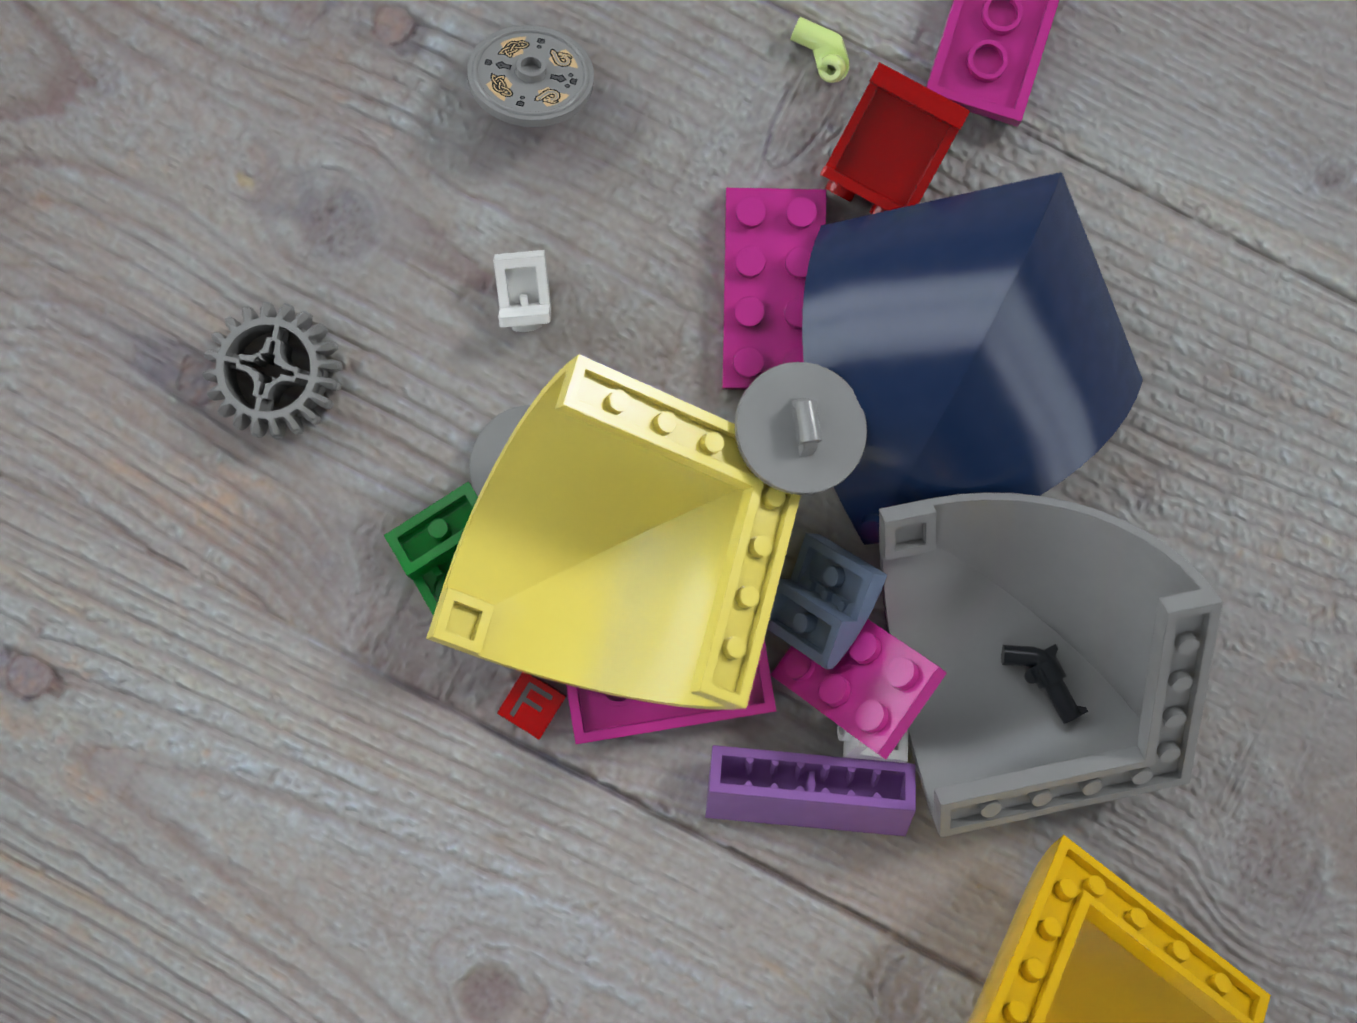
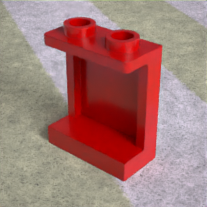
[820,62,970,214]

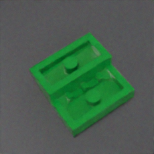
[384,481,478,616]

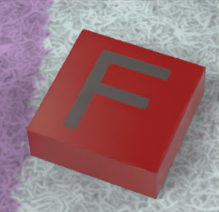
[497,672,567,740]

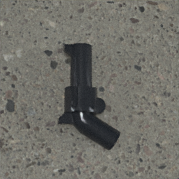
[1001,644,1088,724]

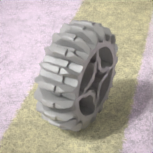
[202,302,343,439]

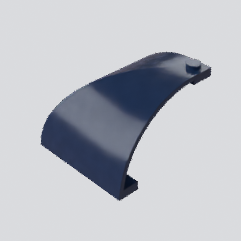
[802,172,1143,545]

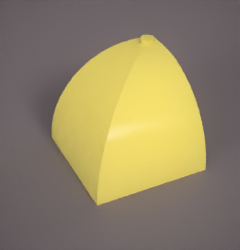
[426,355,801,710]

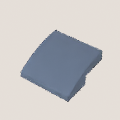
[767,533,887,669]

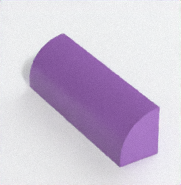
[705,745,916,836]

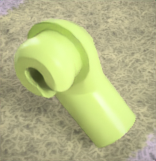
[790,17,850,83]

